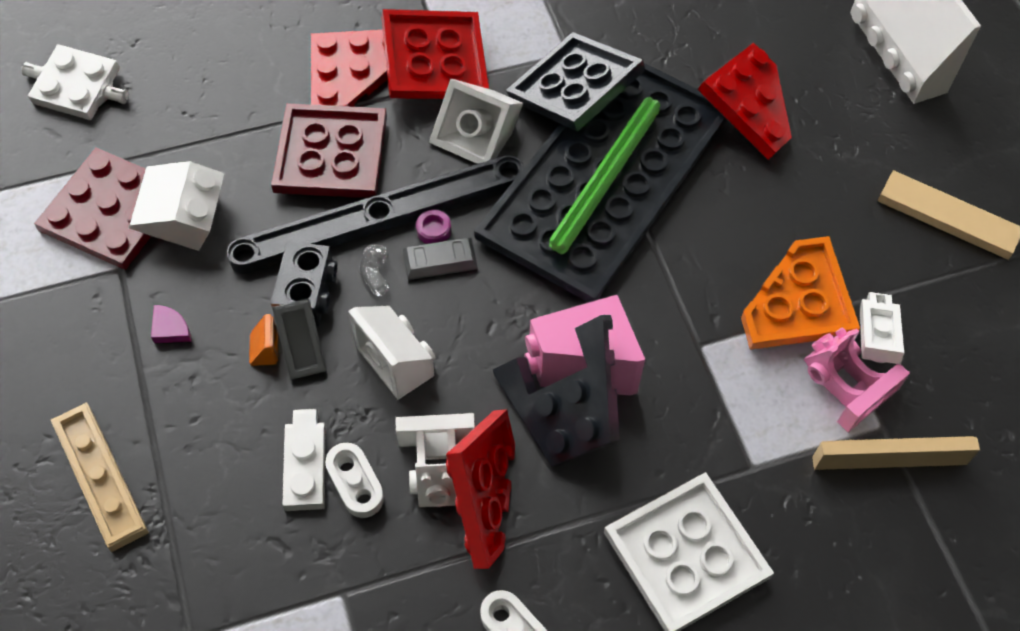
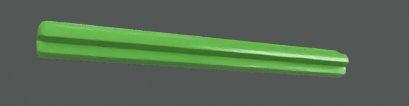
[549,97,660,254]

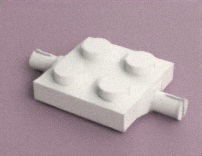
[21,44,129,120]

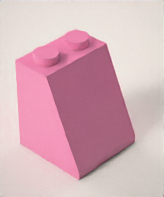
[524,295,645,395]

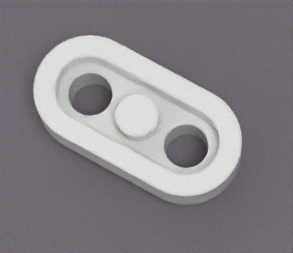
[325,443,384,518]
[480,590,547,631]

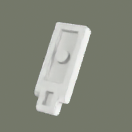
[860,292,904,365]
[283,409,325,511]

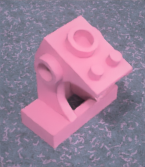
[804,327,910,433]

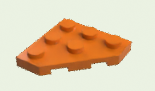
[741,236,860,350]

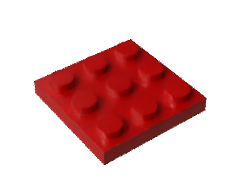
[381,9,489,99]

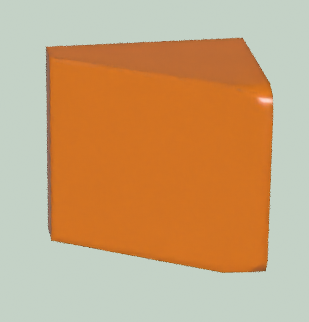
[249,314,278,366]

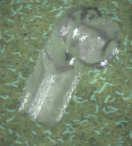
[359,244,390,296]

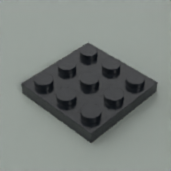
[506,32,645,132]

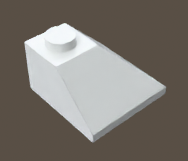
[429,79,523,164]

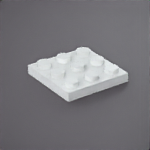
[604,472,774,631]

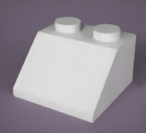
[129,161,224,251]
[348,306,435,400]

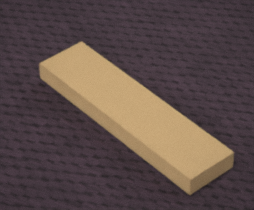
[878,170,1020,260]
[51,402,149,552]
[812,436,980,470]

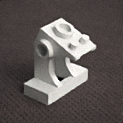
[396,413,475,507]

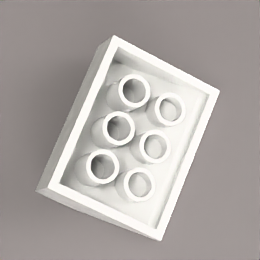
[850,0,981,104]

